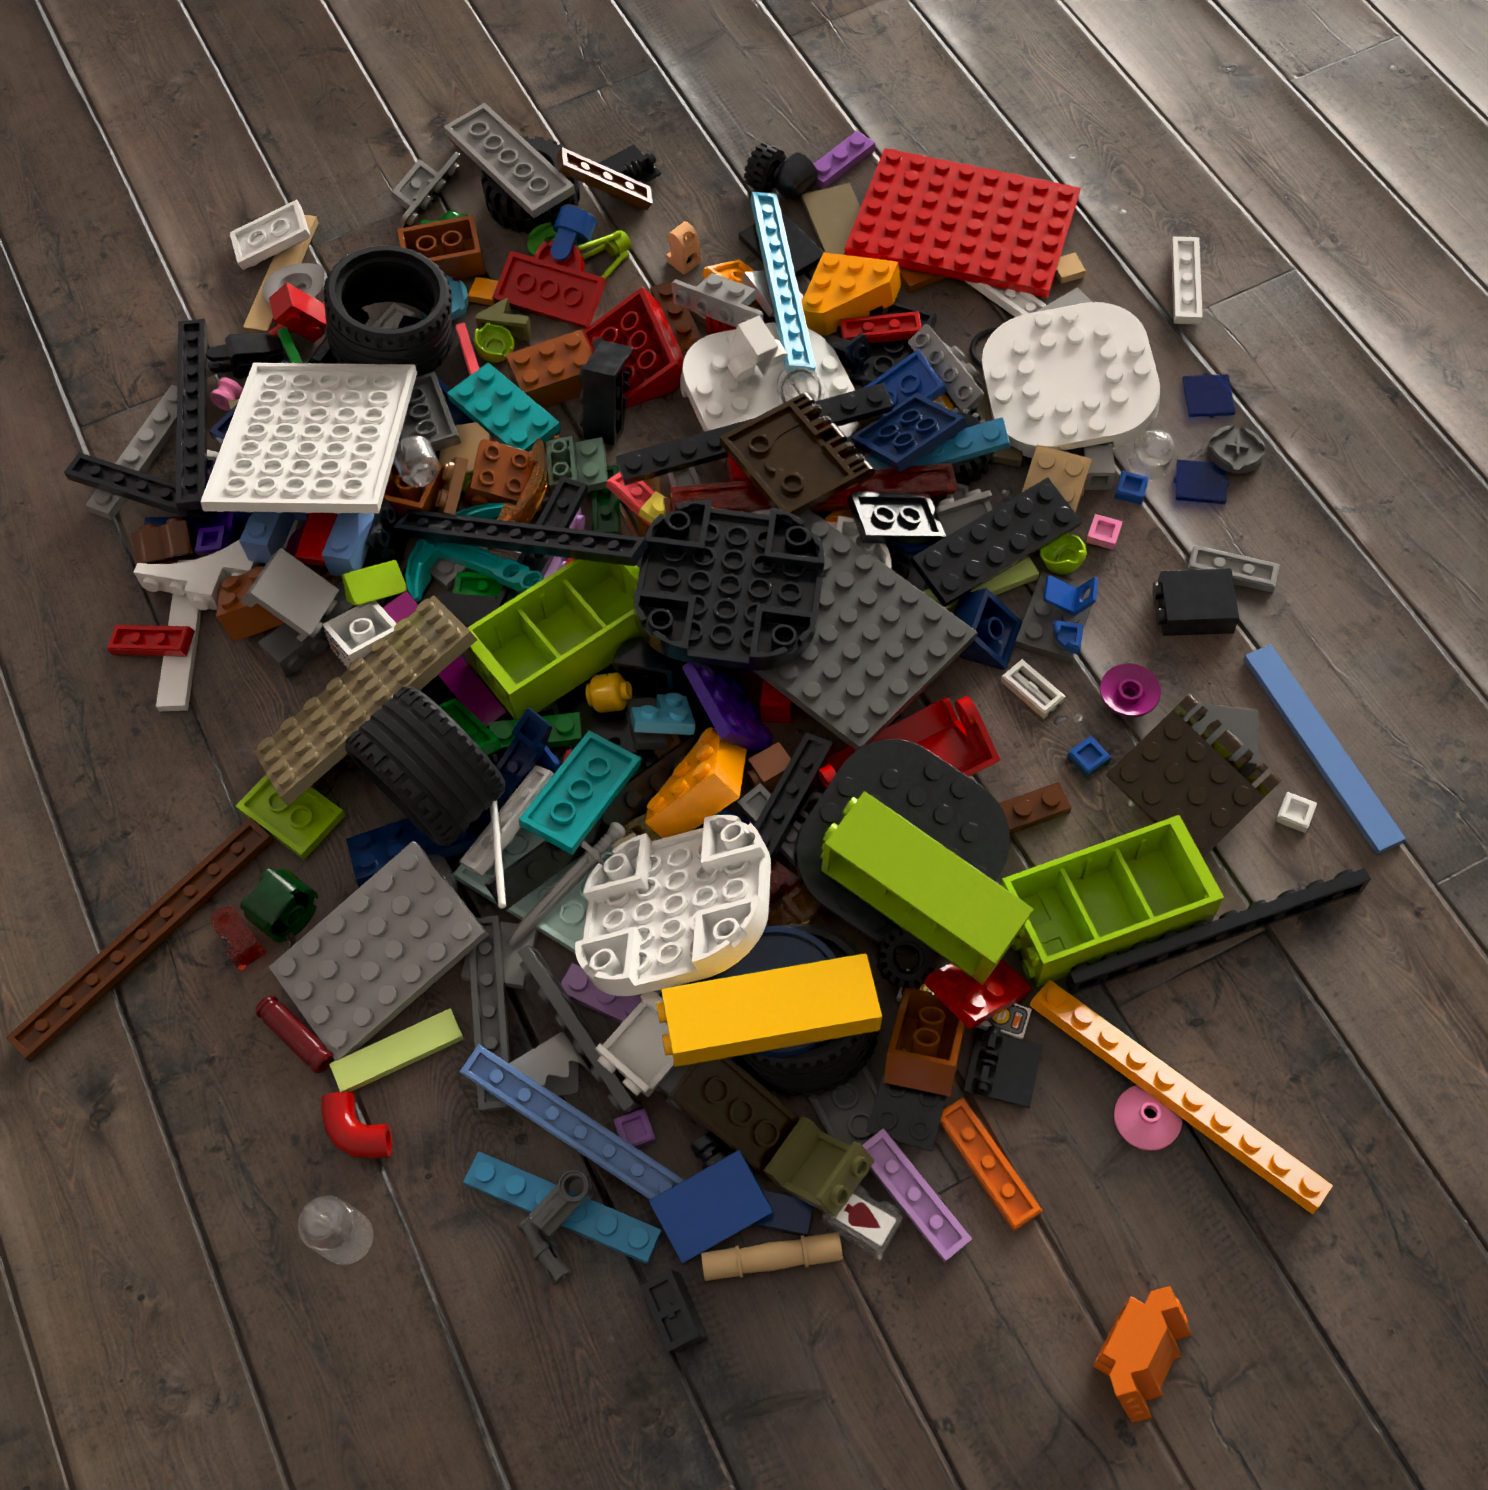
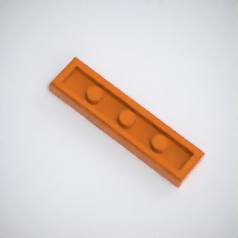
[939,1097,1043,1232]

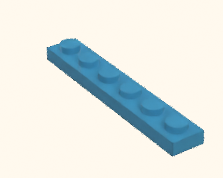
[865,417,1011,476]
[463,1151,662,1265]

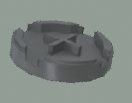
[1207,426,1265,474]

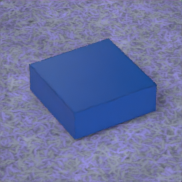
[1114,471,1149,505]
[1067,736,1111,778]

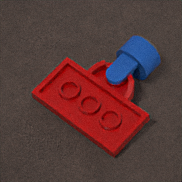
[492,204,607,329]

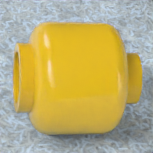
[586,673,632,713]

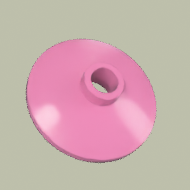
[1114,1085,1182,1151]

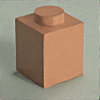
[746,742,791,793]

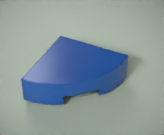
[1053,620,1084,655]

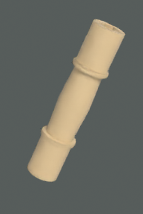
[701,1232,843,1281]

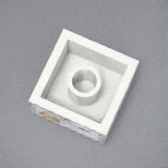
[322,600,396,669]

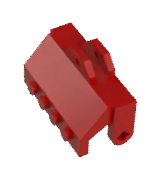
[818,696,1001,790]

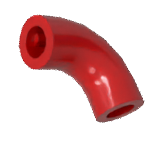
[321,1092,392,1159]

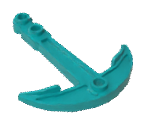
[405,503,544,602]

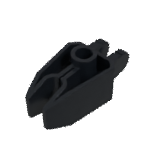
[206,333,285,379]

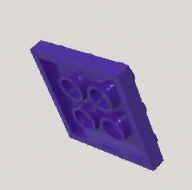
[682,662,774,753]

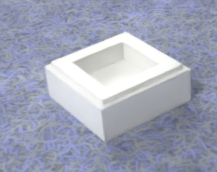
[1275,792,1317,833]

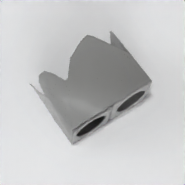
[509,1032,593,1096]

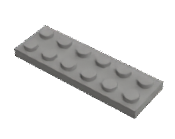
[444,103,575,218]

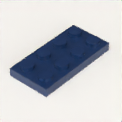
[346,818,477,887]

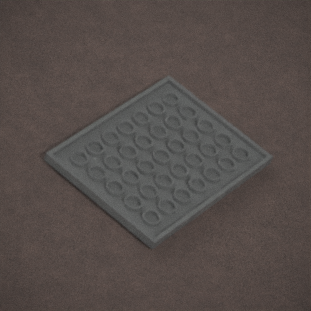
[752,509,977,751]

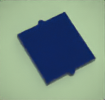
[1182,373,1235,418]
[1173,459,1230,504]

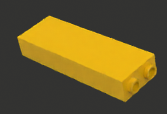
[656,953,882,1067]

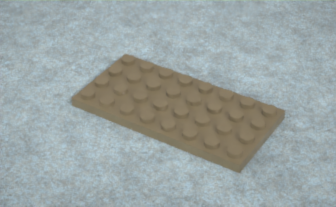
[254,595,477,806]

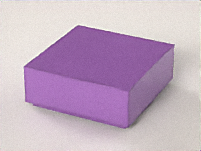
[613,1108,657,1149]

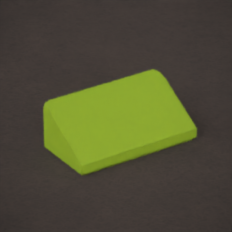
[342,560,407,605]

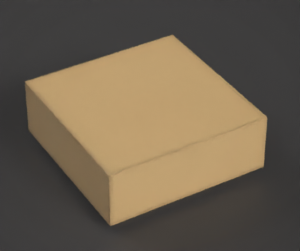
[1055,253,1086,284]

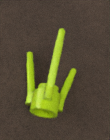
[578,230,632,279]

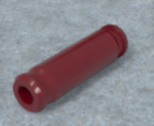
[255,996,334,1073]

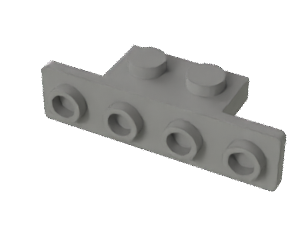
[390,152,460,229]
[671,273,763,328]
[908,324,984,411]

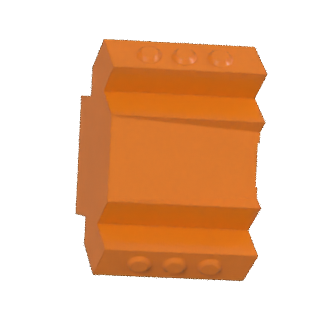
[1093,1286,1192,1423]

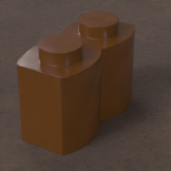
[131,518,199,564]

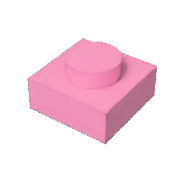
[1086,514,1123,550]

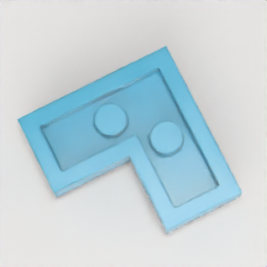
[630,693,696,735]

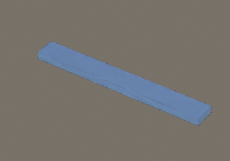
[1243,644,1406,855]
[460,1044,684,1199]

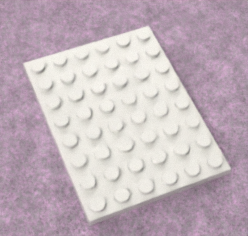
[201,363,417,514]

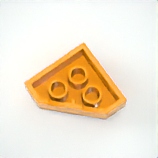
[801,252,901,336]
[645,727,747,839]

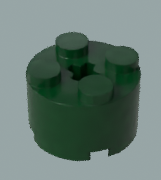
[240,868,318,943]

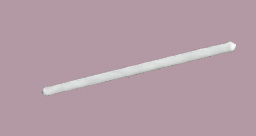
[490,800,506,909]

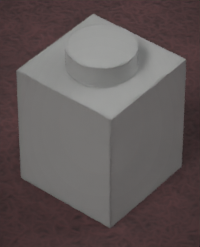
[1082,445,1116,490]

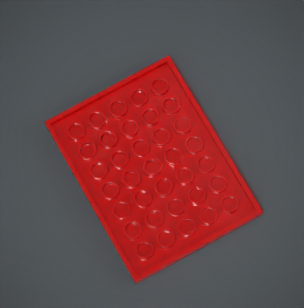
[844,148,1081,299]

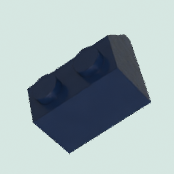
[954,588,1023,670]

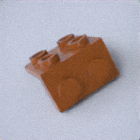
[463,439,534,516]

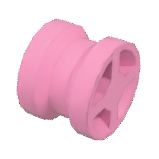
[210,377,243,411]

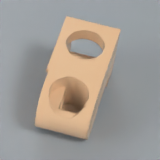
[666,222,701,275]

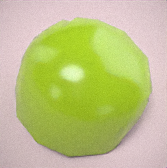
[474,323,514,363]
[1040,534,1087,575]

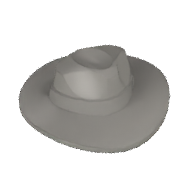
[262,263,326,304]

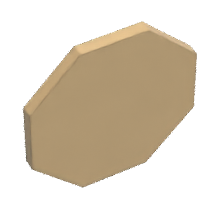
[439,422,491,474]

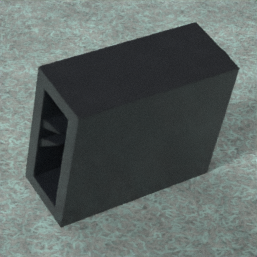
[1152,568,1239,636]

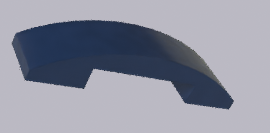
[478,708,553,825]

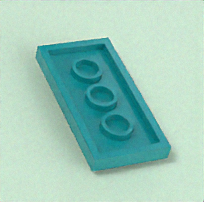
[447,363,561,452]
[519,730,641,855]

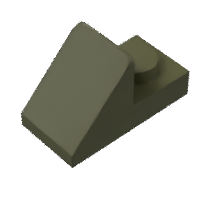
[475,298,532,342]

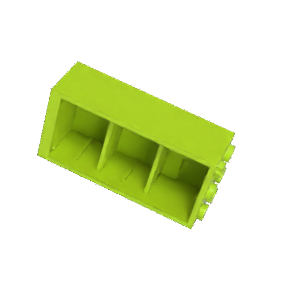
[465,559,642,719]
[821,791,1034,985]
[1001,815,1224,987]

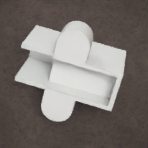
[728,315,788,384]

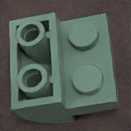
[546,436,608,492]

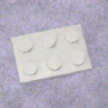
[229,200,311,270]

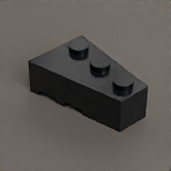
[579,340,633,445]

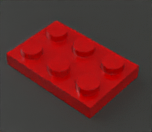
[924,959,1032,1029]

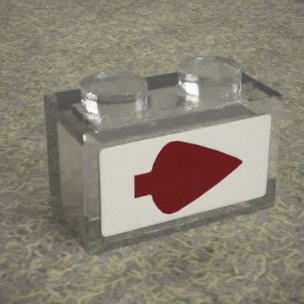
[822,1185,903,1261]

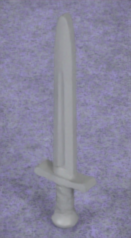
[507,822,625,946]

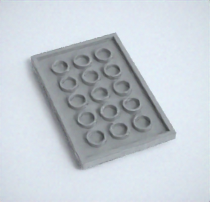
[269,841,489,1061]

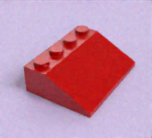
[582,287,684,408]

